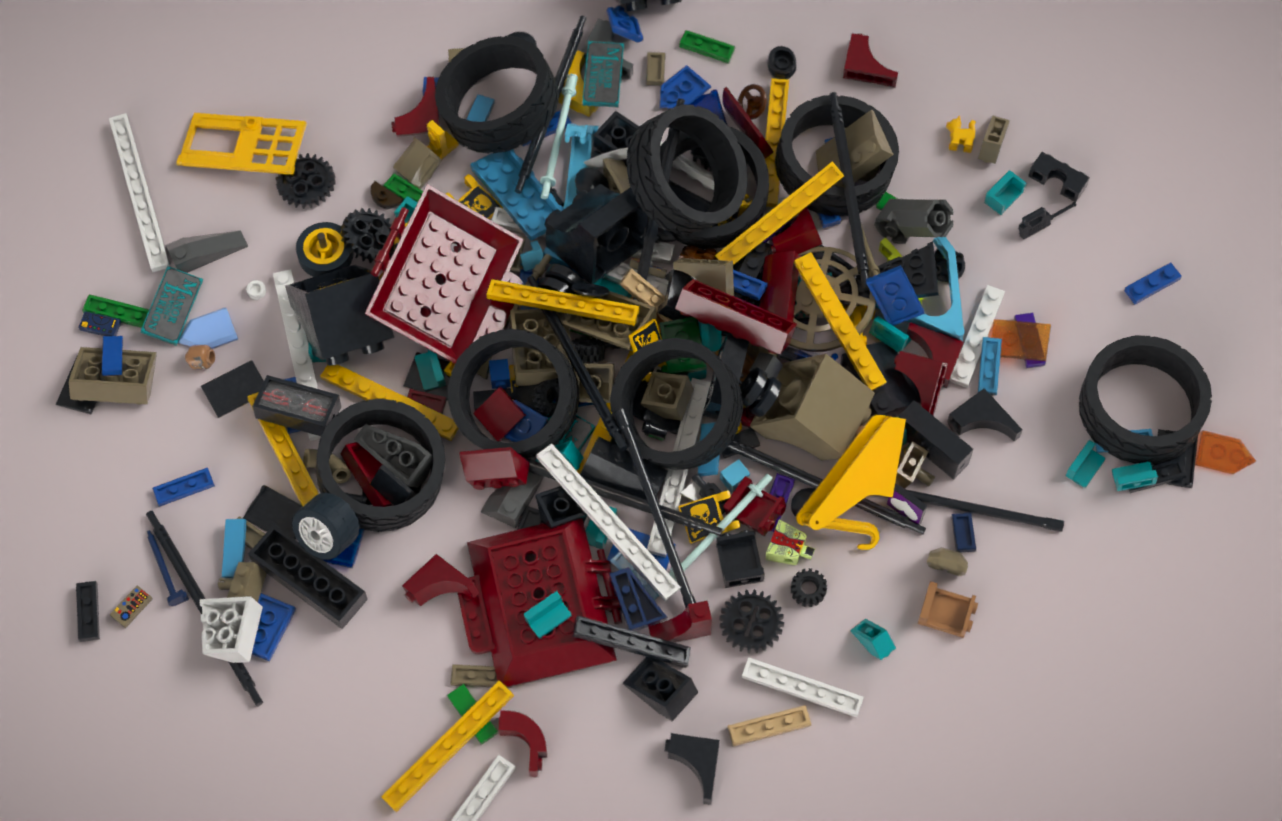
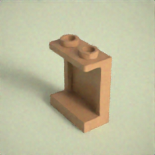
[917,581,978,638]

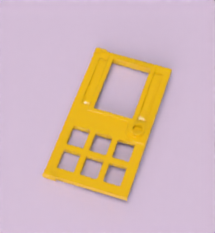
[177,113,307,175]

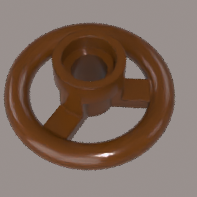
[738,84,767,120]

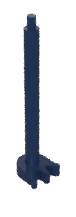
[147,530,189,606]

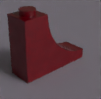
[843,33,898,88]
[391,76,440,137]
[771,207,823,254]
[906,323,964,388]
[894,351,948,416]
[402,554,479,606]
[648,600,712,643]

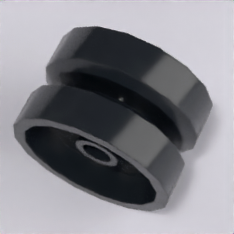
[538,264,584,295]
[740,367,782,418]

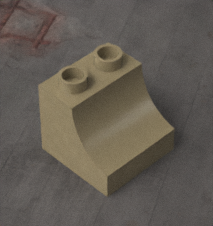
[750,354,875,461]

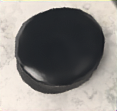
[767,46,797,79]

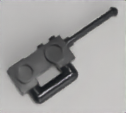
[1018,202,1077,239]

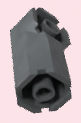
[874,199,953,244]

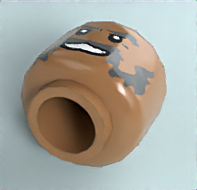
[185,345,215,370]

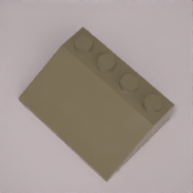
[816,110,893,187]
[562,291,657,350]
[509,309,574,386]
[69,347,157,405]

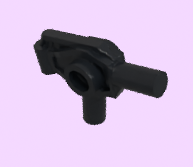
[692,473,728,514]

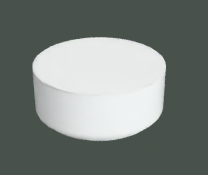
[246,280,266,300]

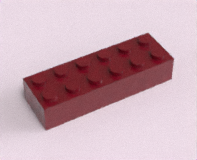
[675,279,797,354]

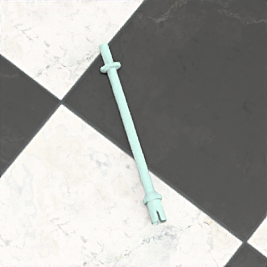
[540,74,578,200]
[669,474,773,582]

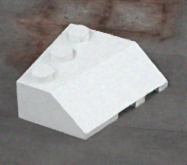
[200,596,263,663]

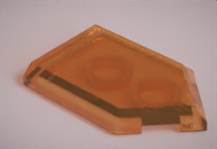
[1195,430,1256,475]

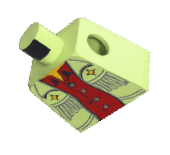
[765,520,815,565]

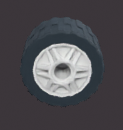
[292,493,360,560]

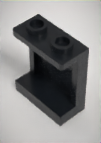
[657,269,696,320]
[716,530,765,588]

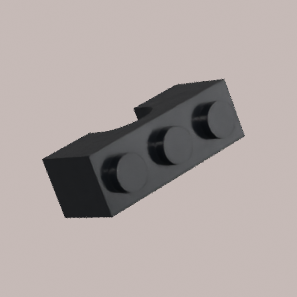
[1028,152,1090,202]

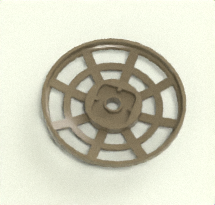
[789,247,876,352]

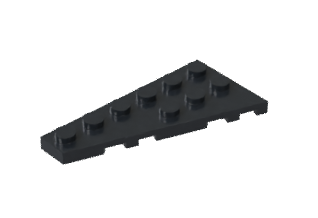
[839,241,939,308]

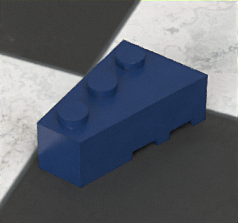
[609,567,668,631]

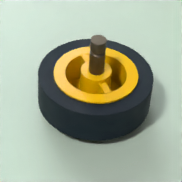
[296,222,354,277]

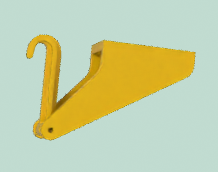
[796,415,906,550]

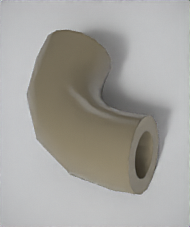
[303,449,351,484]

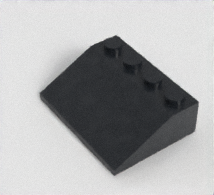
[840,342,921,417]

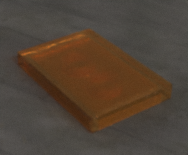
[991,319,1051,361]

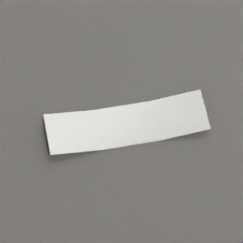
[583,147,628,169]

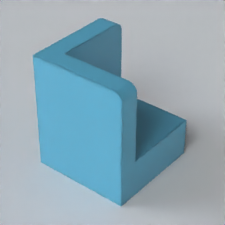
[520,240,544,271]
[720,459,750,494]

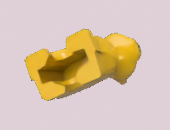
[946,116,976,153]

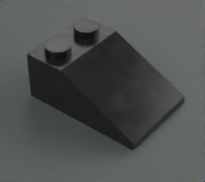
[623,657,698,721]

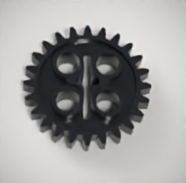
[276,153,336,209]
[340,208,395,263]
[719,589,784,653]

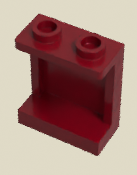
[723,476,786,536]

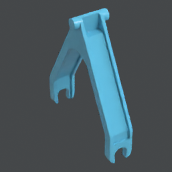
[563,123,599,209]
[876,237,964,341]

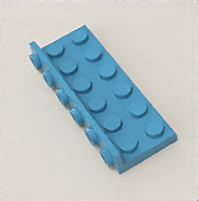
[470,149,564,241]

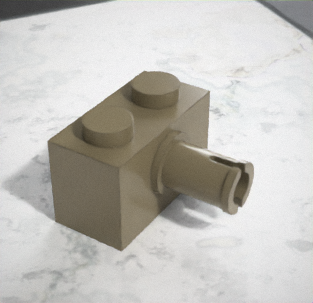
[895,441,935,489]
[218,562,267,602]

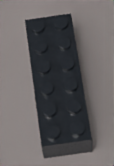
[248,525,368,629]

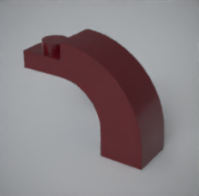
[499,710,547,777]

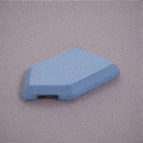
[178,307,238,349]

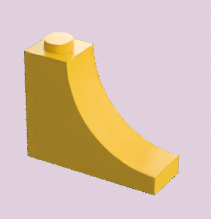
[558,50,599,117]

